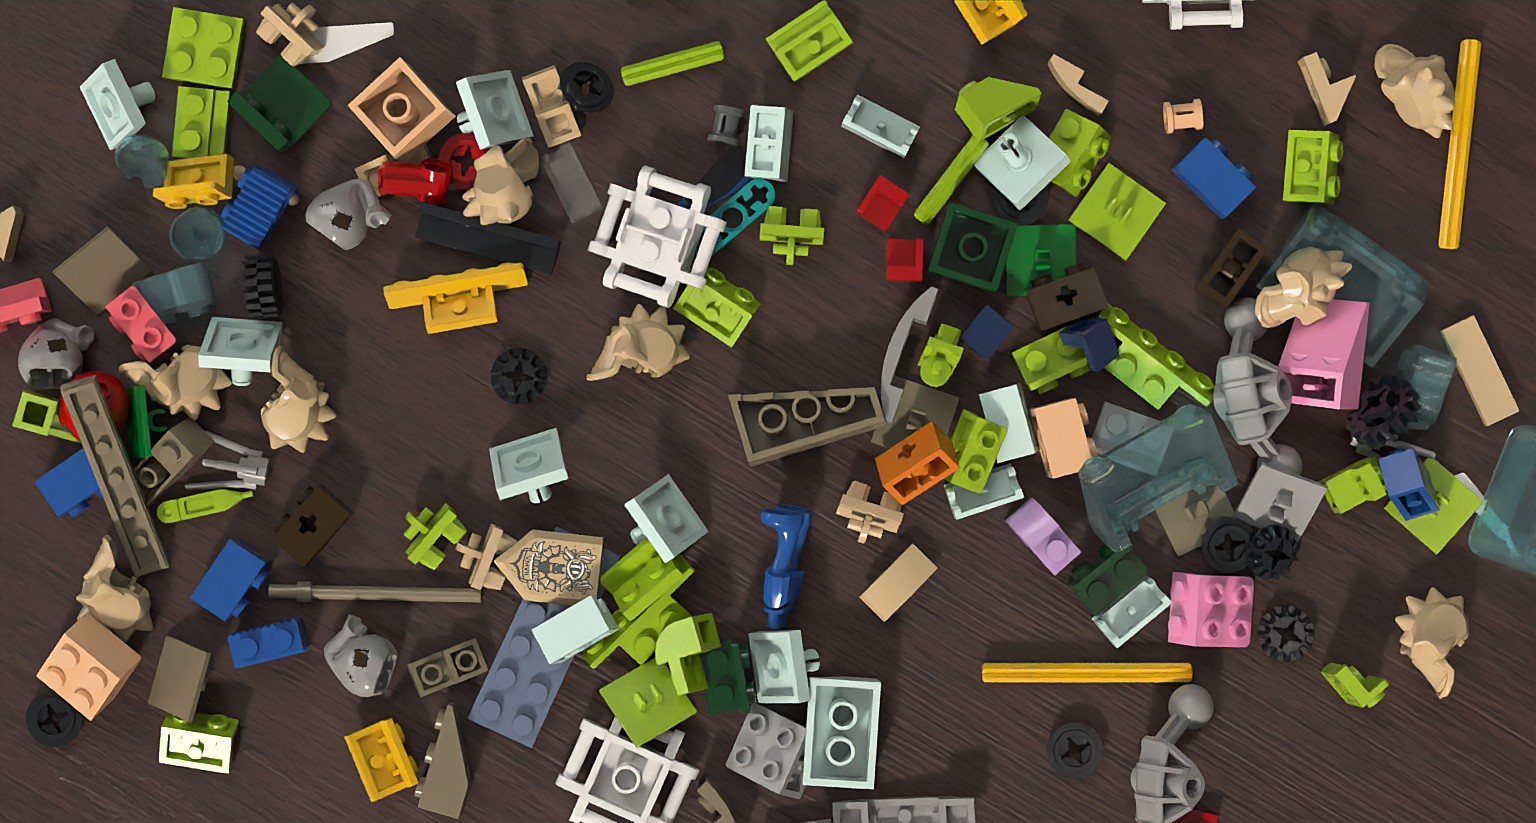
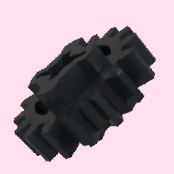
[1345,375,1421,448]

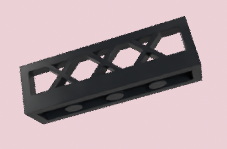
[415,202,561,275]

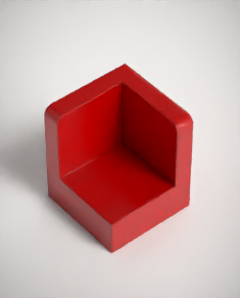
[856,175,910,231]
[885,238,923,282]

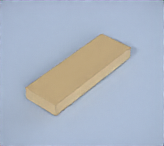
[1440,315,1519,426]

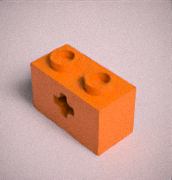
[875,421,960,505]

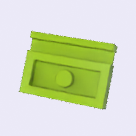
[766,0,853,82]
[172,86,232,159]

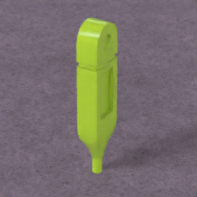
[157,489,253,523]

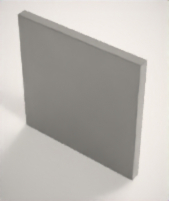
[1233,462,1328,542]

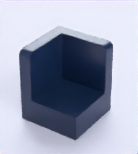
[959,304,1013,360]
[1059,316,1120,372]

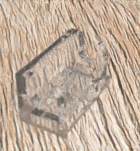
[541,142,604,224]

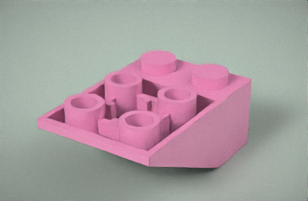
[1278,299,1370,409]

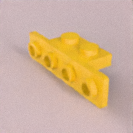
[383,262,528,334]

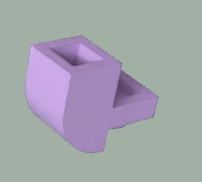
[1005,498,1081,576]

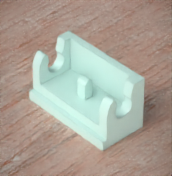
[841,95,920,158]
[744,105,793,182]
[979,383,1039,463]
[944,463,1024,520]
[1091,575,1172,648]
[532,595,620,664]

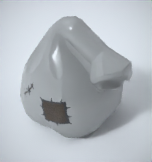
[306,179,392,250]
[18,318,94,391]
[324,615,398,697]

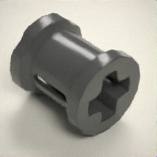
[707,105,745,146]

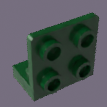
[227,55,332,154]
[1068,538,1150,616]
[699,637,756,715]

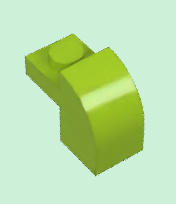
[12,390,82,444]
[1318,456,1387,514]
[655,613,721,696]

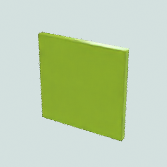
[1068,163,1166,261]
[1384,457,1483,555]
[599,657,697,748]

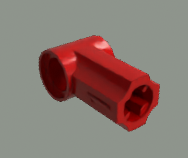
[378,158,452,204]

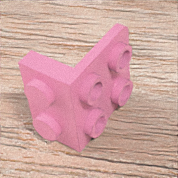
[1168,572,1254,647]

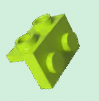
[1049,109,1111,197]

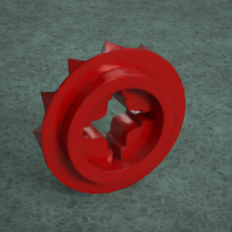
[438,133,491,189]

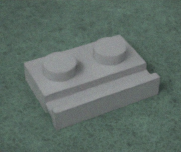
[1092,402,1172,474]

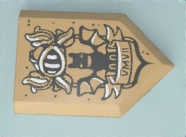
[494,530,603,606]

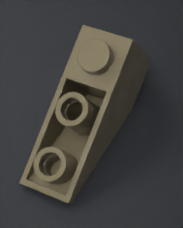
[133,417,215,508]
[414,702,472,819]

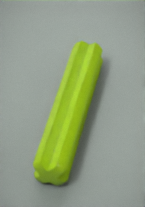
[621,41,724,86]
[914,135,989,225]

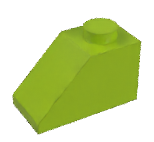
[955,77,1042,142]

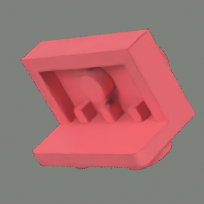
[0,278,52,333]
[105,286,177,363]

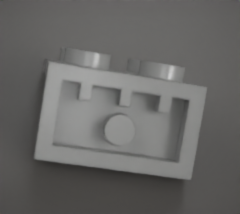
[726,703,806,799]

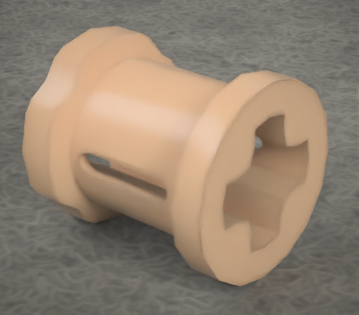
[1163,99,1203,134]

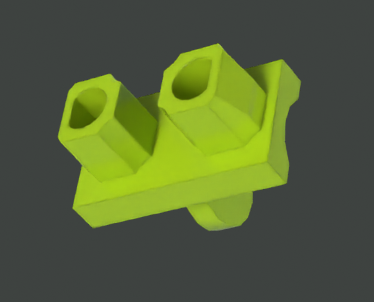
[760,206,824,265]
[918,324,964,387]
[403,503,467,570]

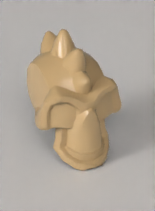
[1374,44,1455,138]
[462,137,539,225]
[1255,247,1352,328]
[587,304,690,381]
[118,345,232,420]
[261,345,337,453]
[76,535,153,643]
[1395,587,1470,699]

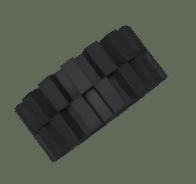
[242,253,283,320]

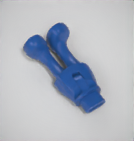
[760,504,812,629]

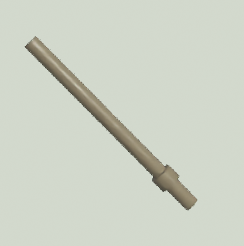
[268,581,482,603]

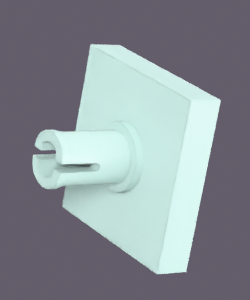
[80,59,155,150]
[456,70,534,150]
[973,115,1071,210]
[198,317,283,386]
[489,428,569,503]
[624,474,709,563]
[748,630,820,703]

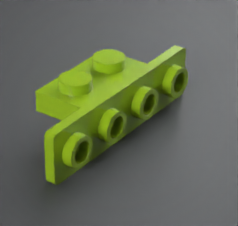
[1097,303,1215,410]
[580,553,694,669]

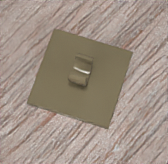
[53,226,152,315]
[871,376,960,448]
[1146,463,1235,557]
[148,635,211,722]

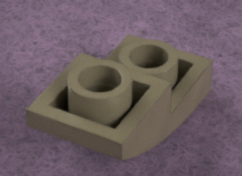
[407,638,488,697]
[697,777,737,823]

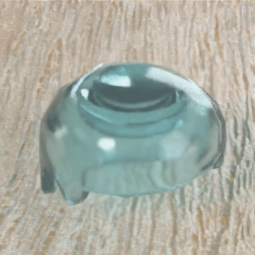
[114,134,169,188]
[169,206,227,260]

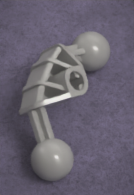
[1213,297,1303,476]
[1131,684,1214,823]

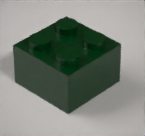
[927,202,1018,293]

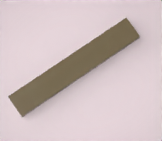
[60,375,170,578]

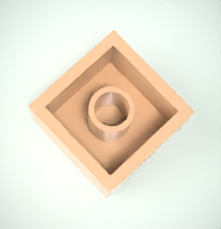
[348,57,456,163]
[1028,398,1098,479]
[36,612,142,721]

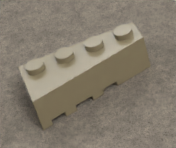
[728,387,886,467]

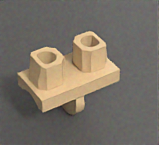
[256,3,325,66]
[836,481,904,544]
[455,524,518,590]

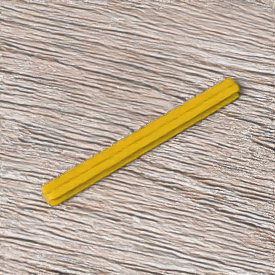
[1438,39,1481,249]
[982,663,1193,682]

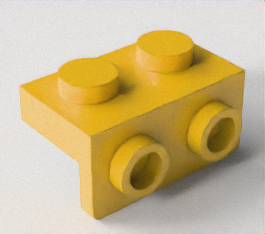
[954,0,1027,45]
[153,154,234,209]
[344,718,418,802]

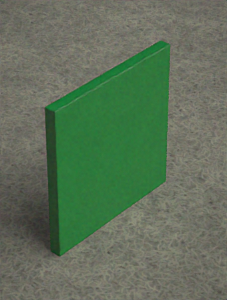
[1006,224,1076,296]
[126,385,167,459]

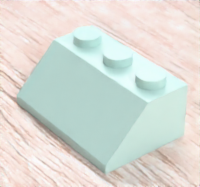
[802,676,881,789]

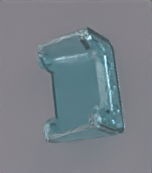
[1256,204,1428,368]
[1078,404,1239,553]
[1468,425,1536,578]

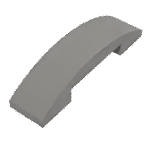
[881,287,938,425]
[832,796,975,823]

